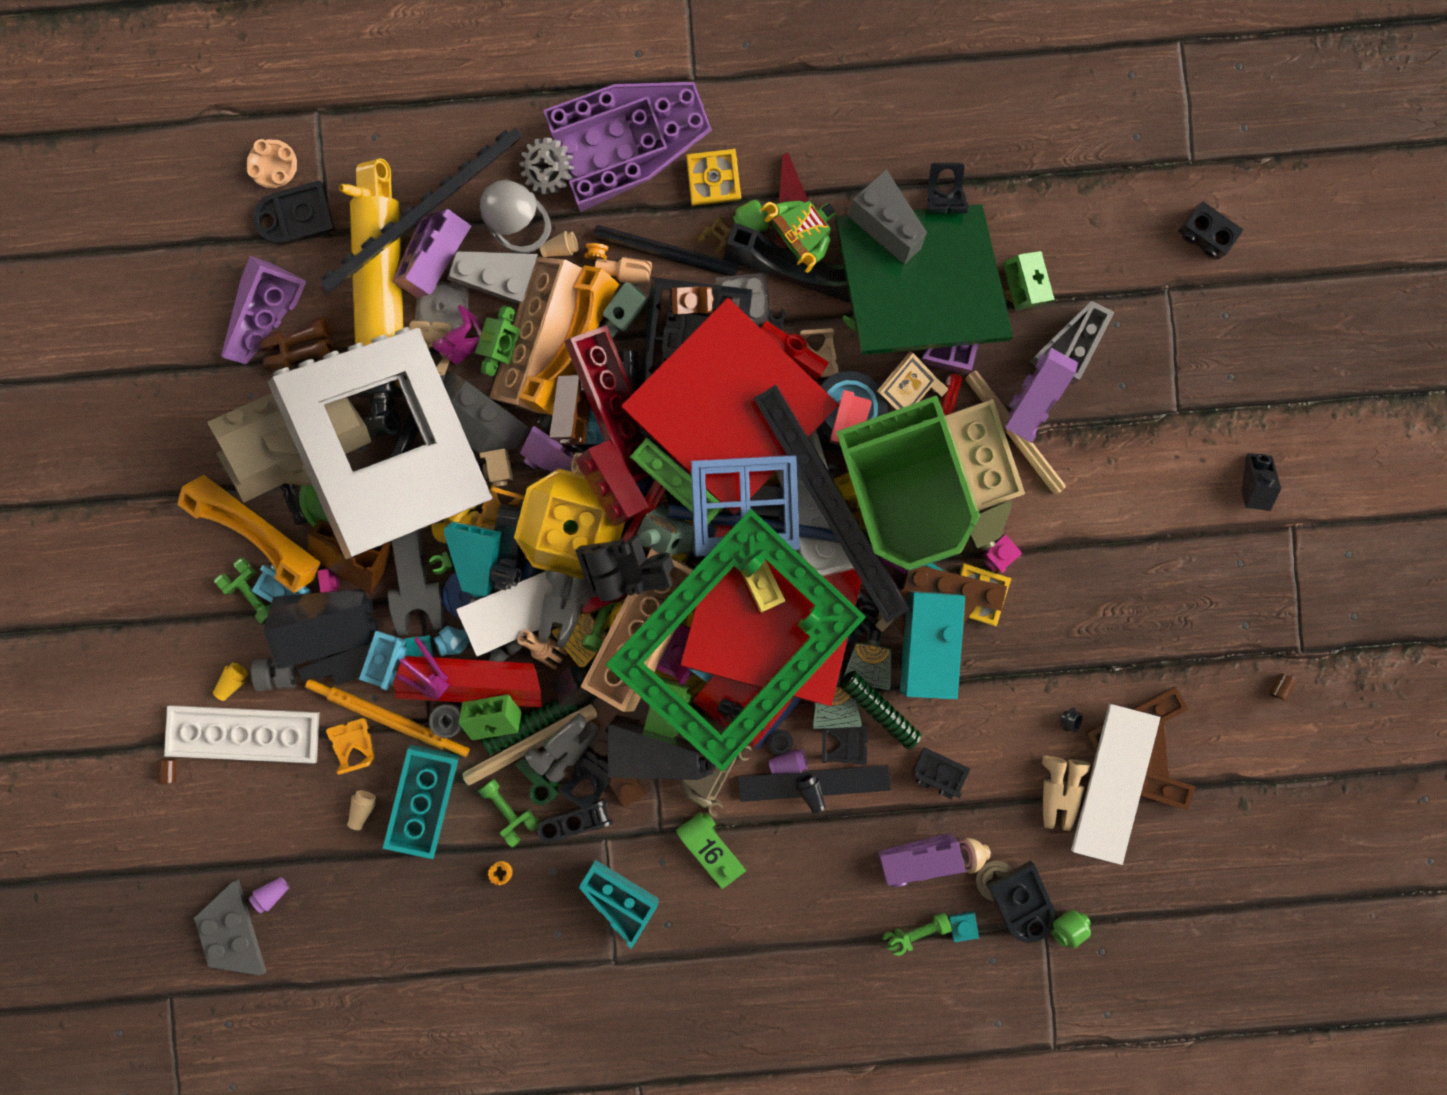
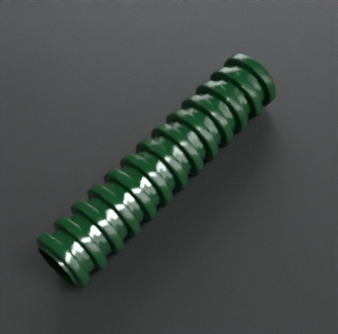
[840,671,922,749]
[481,699,579,755]

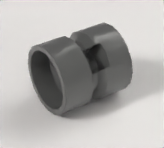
[251,658,297,692]
[429,702,463,738]

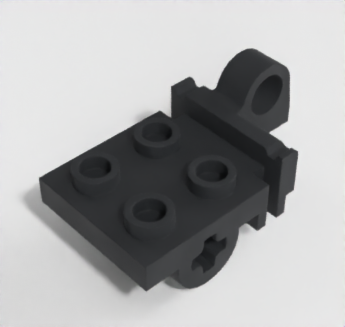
[575,535,674,601]

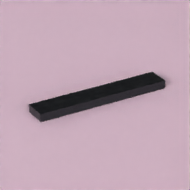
[738,764,891,802]

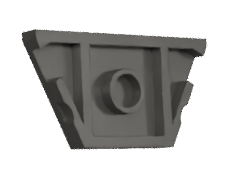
[194,879,266,976]

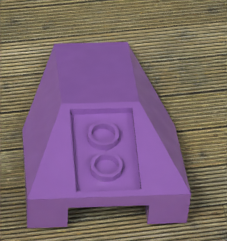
[543,82,712,212]

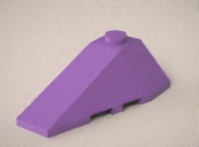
[520,426,575,472]

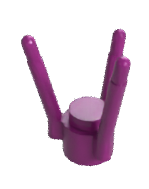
[397,637,450,700]

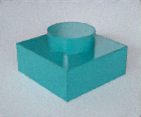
[405,635,434,658]
[948,911,979,943]

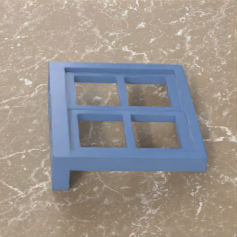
[691,455,800,556]

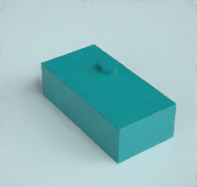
[900,591,965,700]
[383,744,460,859]

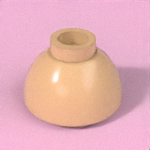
[959,838,990,874]

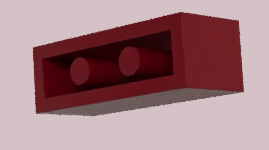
[575,440,649,527]

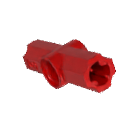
[761,320,829,380]

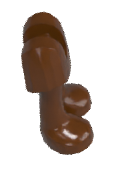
[259,317,335,370]

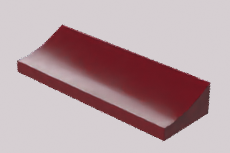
[564,325,649,481]

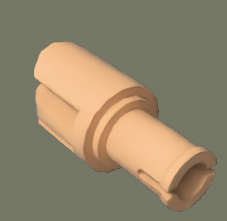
[595,257,652,286]
[517,629,568,670]

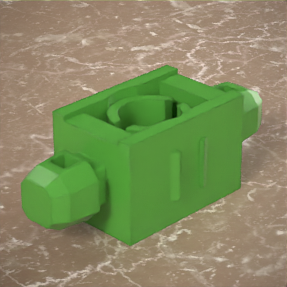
[475,306,521,377]

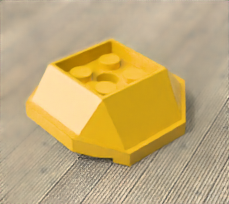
[514,468,625,579]

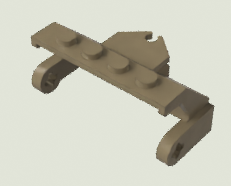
[207,393,372,502]

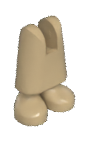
[1042,756,1090,831]

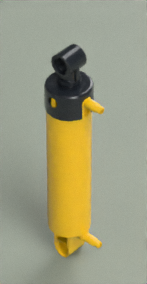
[339,159,407,437]

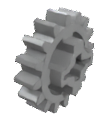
[519,137,574,194]

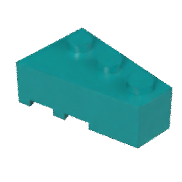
[579,860,659,949]

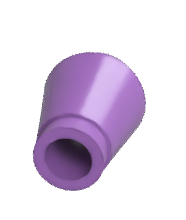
[769,748,808,774]
[249,877,289,913]

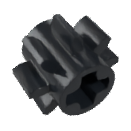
[490,558,521,591]

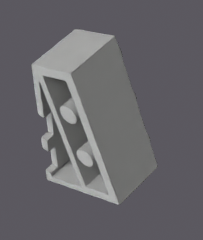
[447,251,538,305]
[1029,301,1114,384]

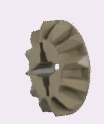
[976,860,1013,901]

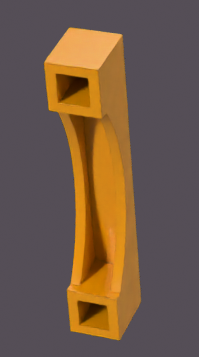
[518,265,619,416]
[177,475,320,593]

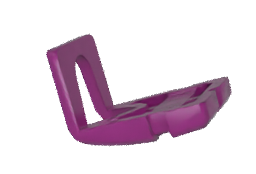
[432,305,483,365]

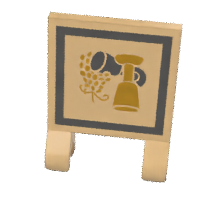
[877,351,948,410]

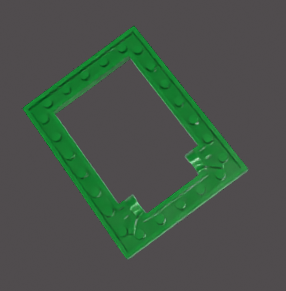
[606,509,866,772]

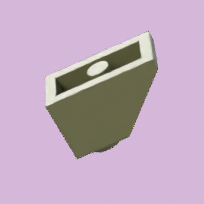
[969,500,1013,551]

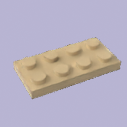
[945,399,1025,511]

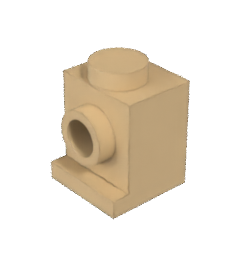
[479,449,513,487]

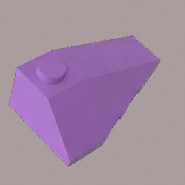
[221,256,306,364]

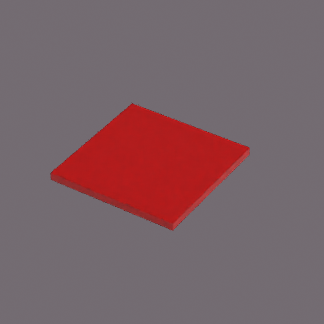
[621,298,839,516]
[680,525,862,707]

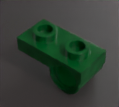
[516,756,560,805]

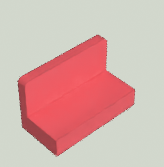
[829,390,872,446]

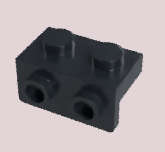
[911,746,970,799]

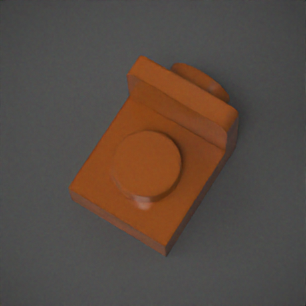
[672,286,714,314]

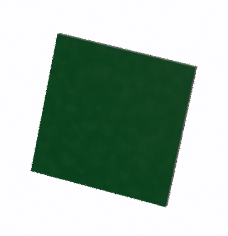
[835,204,1013,355]

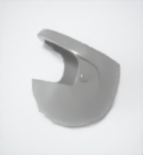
[480,179,551,254]

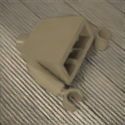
[681,746,752,817]

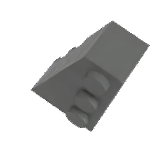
[848,169,927,264]

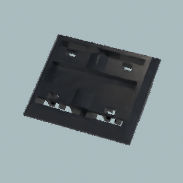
[639,277,753,387]

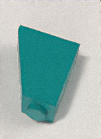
[444,521,502,597]

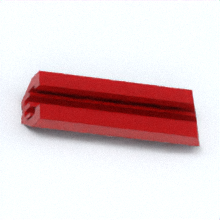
[393,656,542,707]

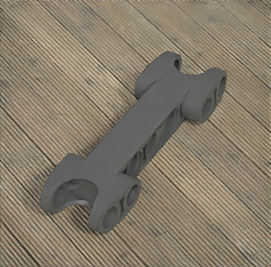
[388,529,445,636]

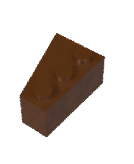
[308,519,392,595]

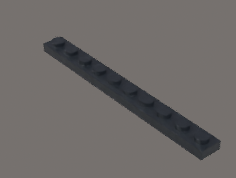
[319,127,522,296]
[754,385,910,623]

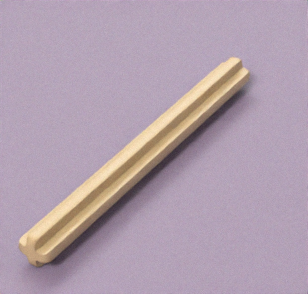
[965,370,1066,494]
[462,704,597,785]

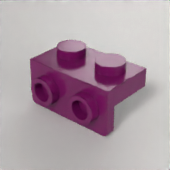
[656,623,693,685]

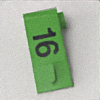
[676,812,746,889]

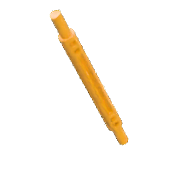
[305,679,470,758]

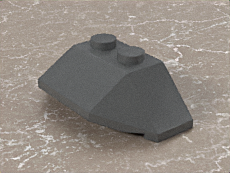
[443,370,531,453]

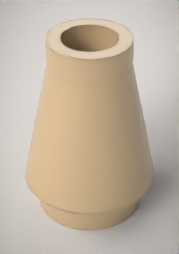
[540,231,578,258]
[347,790,376,830]

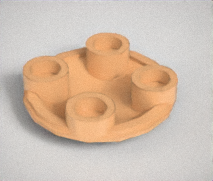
[247,139,297,188]

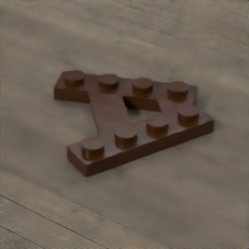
[893,566,1007,638]
[1085,686,1195,811]
[588,698,695,808]

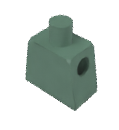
[602,282,649,338]

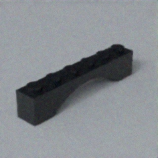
[723,223,851,303]

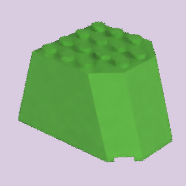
[836,396,980,570]

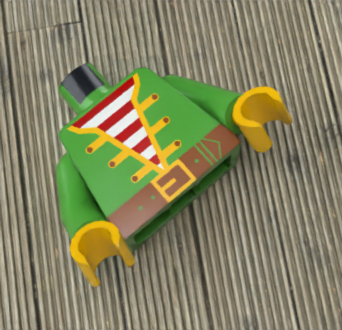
[759,201,836,273]

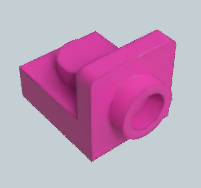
[982,535,1022,573]
[317,569,340,593]

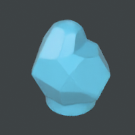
[433,626,469,656]

